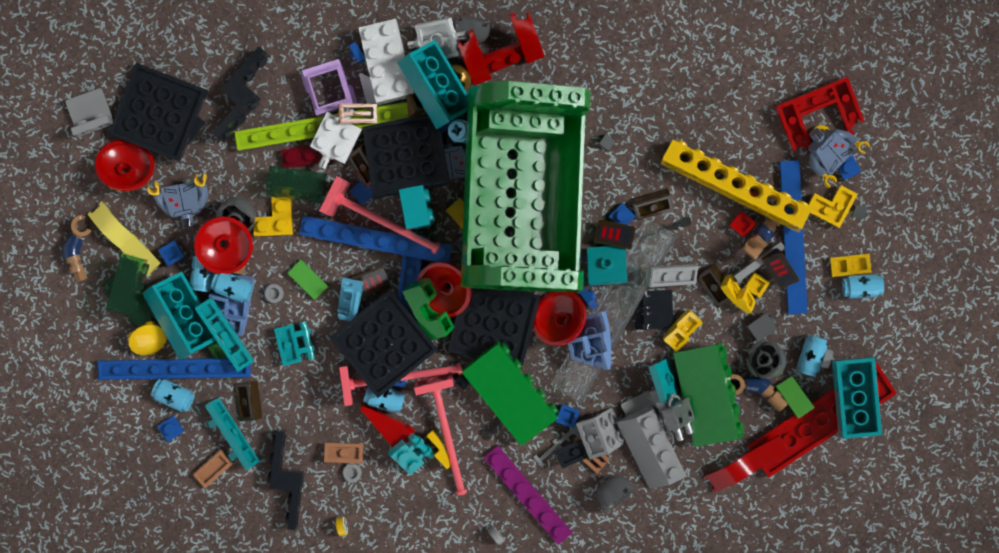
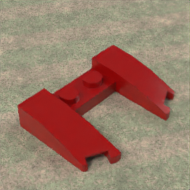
[457,13,545,85]
[773,76,864,152]

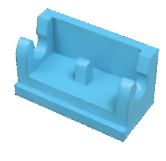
[337,278,363,321]

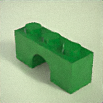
[402,278,454,340]

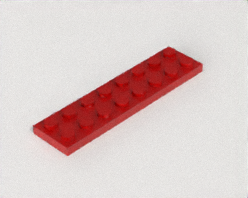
[747,361,897,478]

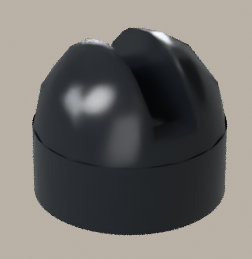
[454,374,470,390]

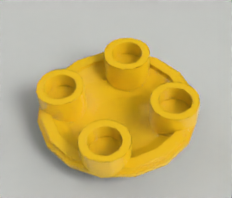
[128,321,167,356]

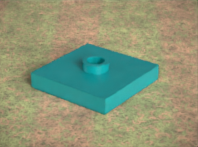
[587,246,628,286]
[649,357,681,403]

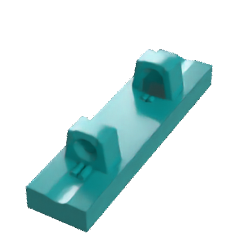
[195,297,254,372]
[205,397,260,470]

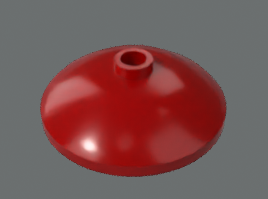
[95,140,154,191]
[194,216,253,274]
[417,261,472,317]
[533,292,586,346]

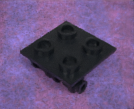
[634,290,674,330]

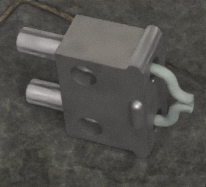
[661,393,695,441]

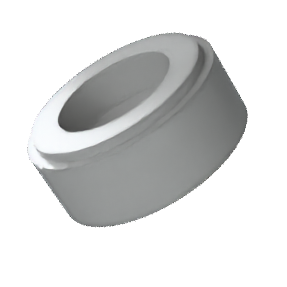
[264,284,284,303]
[821,349,834,369]
[342,464,362,483]
[488,526,505,545]

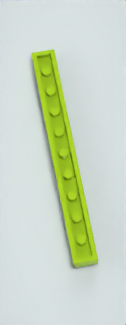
[234,102,409,151]

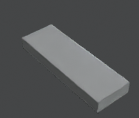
[733,242,784,282]
[645,264,698,287]

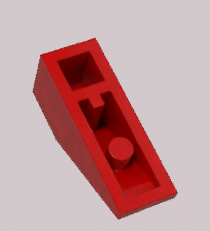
[360,405,415,447]

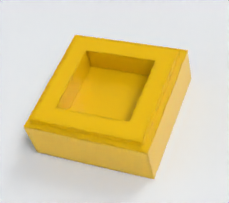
[743,272,770,298]

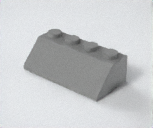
[616,405,687,489]

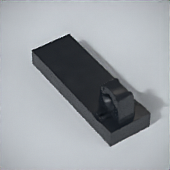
[554,439,589,469]

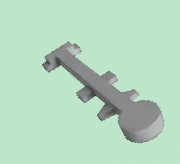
[533,425,579,467]

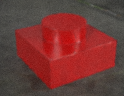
[729,211,756,238]

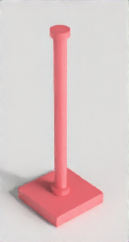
[319,176,440,254]
[339,363,462,406]
[414,374,467,496]

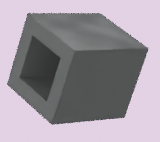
[745,313,777,342]

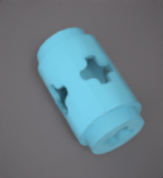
[448,119,467,144]
[189,254,214,292]
[211,273,254,302]
[842,274,884,299]
[797,334,828,377]
[151,379,195,412]
[363,387,405,413]

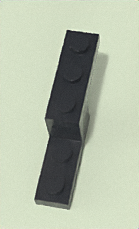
[212,46,270,142]
[267,429,304,530]

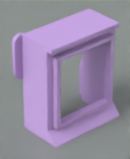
[302,59,357,117]

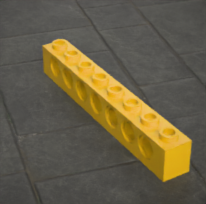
[661,140,812,233]

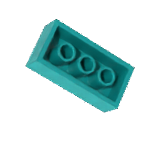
[397,40,468,129]
[399,185,436,230]
[142,272,216,360]
[832,356,882,439]

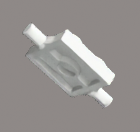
[407,17,468,58]
[310,108,362,169]

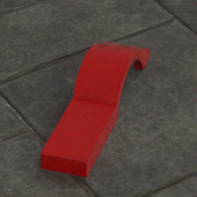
[704,434,789,492]

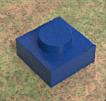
[348,42,366,64]
[837,155,861,181]
[608,203,636,225]
[158,240,186,267]
[579,286,598,310]
[556,404,580,429]
[157,416,185,442]

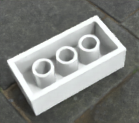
[359,19,414,106]

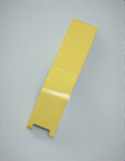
[88,201,161,276]

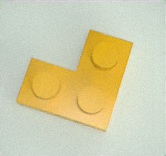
[808,185,858,228]
[254,196,293,236]

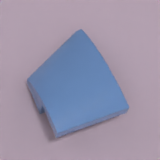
[209,273,255,337]
[568,311,611,370]

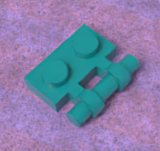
[274,321,315,366]
[388,433,435,475]

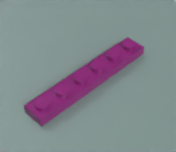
[484,446,573,545]

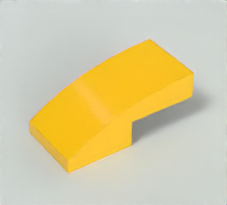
[830,253,872,277]
[720,274,756,314]
[663,308,703,352]
[427,429,450,469]

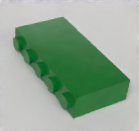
[462,340,558,446]
[673,342,744,447]

